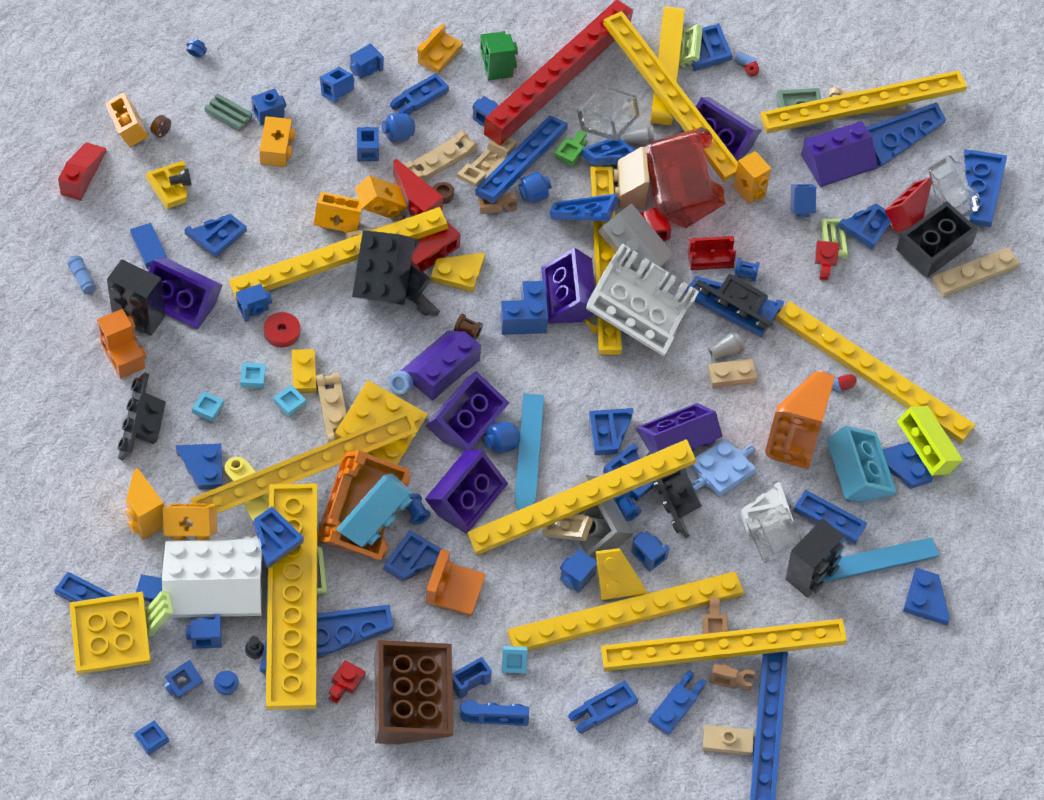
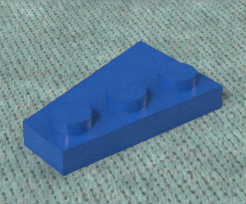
[549,193,619,221]

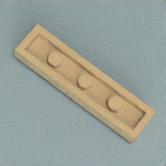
[932,247,1020,297]

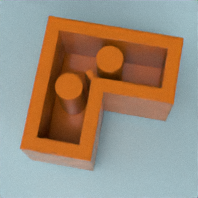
[97,309,147,379]

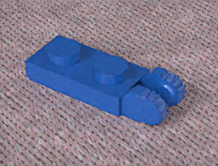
[389,73,449,115]
[648,670,707,736]
[568,681,638,734]
[460,700,529,726]

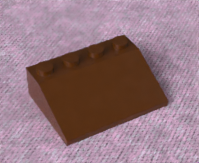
[374,640,454,744]

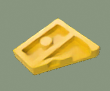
[145,160,187,209]
[430,253,485,292]
[596,548,647,600]

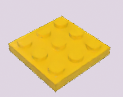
[333,380,428,465]
[69,591,151,675]

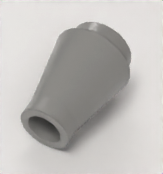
[623,125,655,147]
[708,333,744,360]

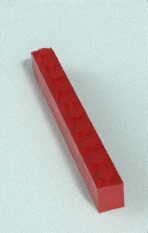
[483,0,633,146]

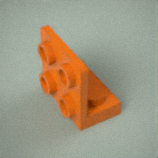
[426,549,485,616]

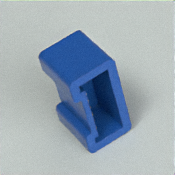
[452,657,492,699]

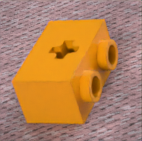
[105,93,149,147]
[259,116,296,167]
[733,151,772,204]
[355,175,407,220]
[313,191,363,233]
[163,503,217,540]

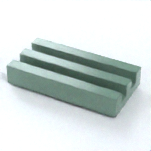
[204,93,253,131]

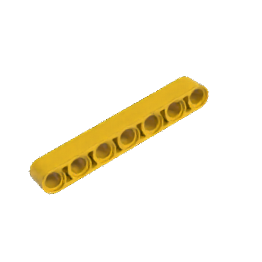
[650,6,685,126]

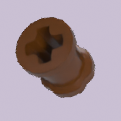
[454,314,483,341]

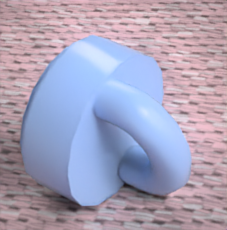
[389,371,414,395]

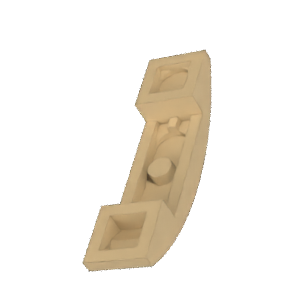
[456,138,518,187]

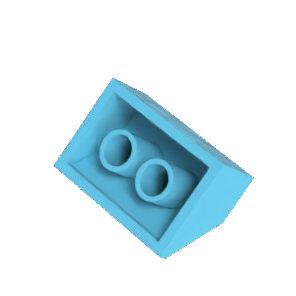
[826,425,897,503]
[336,474,414,547]

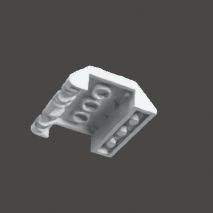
[586,244,699,357]
[162,536,263,618]

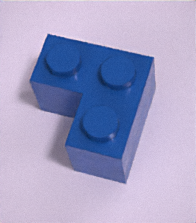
[500,281,548,335]

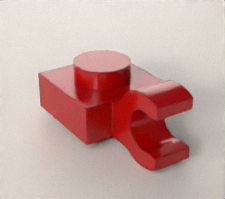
[814,240,839,280]
[328,660,366,704]

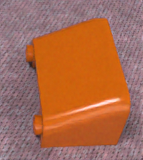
[765,371,835,469]
[317,450,410,560]

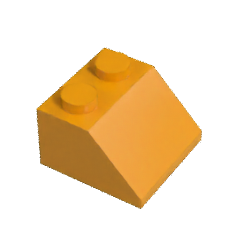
[125,468,164,540]

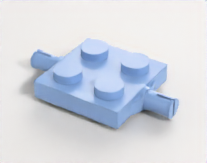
[690,438,756,497]

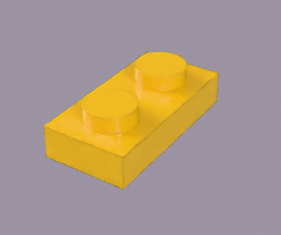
[292,349,316,393]

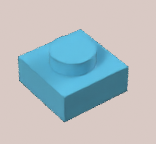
[240,363,266,388]
[274,385,306,418]
[192,391,224,422]
[502,646,528,673]

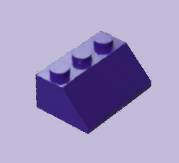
[681,97,762,162]
[801,121,878,187]
[541,247,595,323]
[149,257,223,329]
[400,331,481,401]
[425,371,510,451]
[636,403,723,454]
[425,450,508,533]

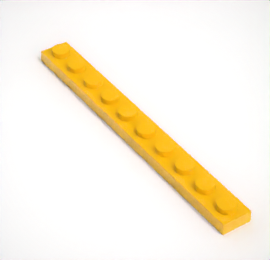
[603,11,738,182]
[759,70,967,134]
[590,166,622,355]
[229,207,448,299]
[775,301,976,444]
[190,410,418,514]
[468,439,697,556]
[507,571,744,651]
[601,619,847,672]

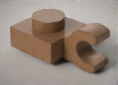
[478,193,517,214]
[702,598,728,634]
[709,663,755,691]

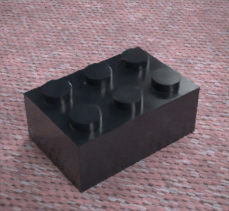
[896,201,978,278]
[352,230,415,305]
[107,259,166,336]
[785,518,845,597]

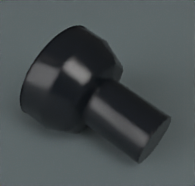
[169,168,192,186]
[245,636,264,659]

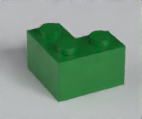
[480,31,518,81]

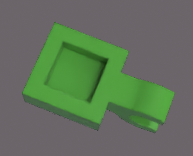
[554,130,588,167]

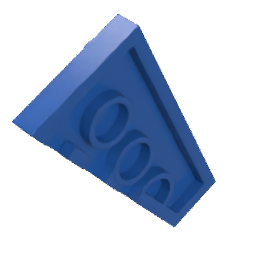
[866,102,946,167]
[964,149,1007,227]
[684,276,784,338]
[317,604,393,658]

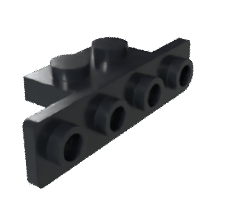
[405,260,440,316]
[695,273,776,331]
[117,372,166,461]
[645,452,702,538]

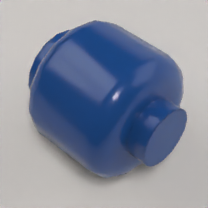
[382,113,415,142]
[518,172,552,204]
[484,421,520,454]

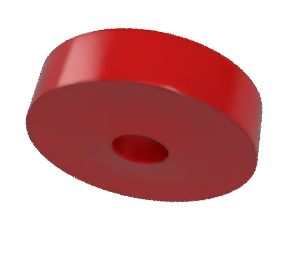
[264,312,300,348]

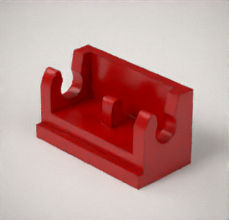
[687,236,736,271]

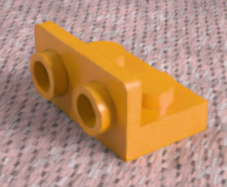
[417,24,463,75]

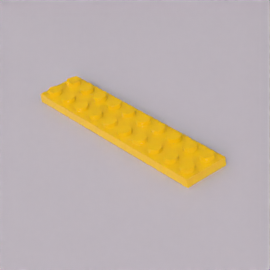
[266,483,318,710]

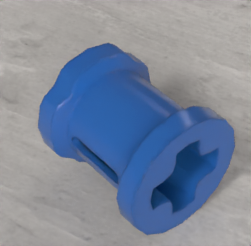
[734,258,760,282]
[613,491,642,522]
[405,493,431,525]

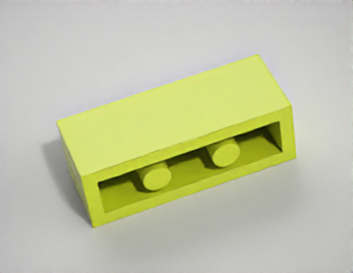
[897,406,963,476]

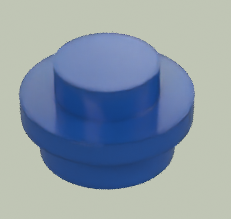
[186,39,207,58]
[214,671,239,695]

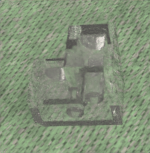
[928,155,980,217]

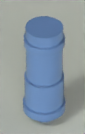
[67,255,96,294]

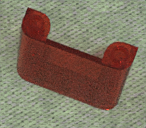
[645,127,726,228]

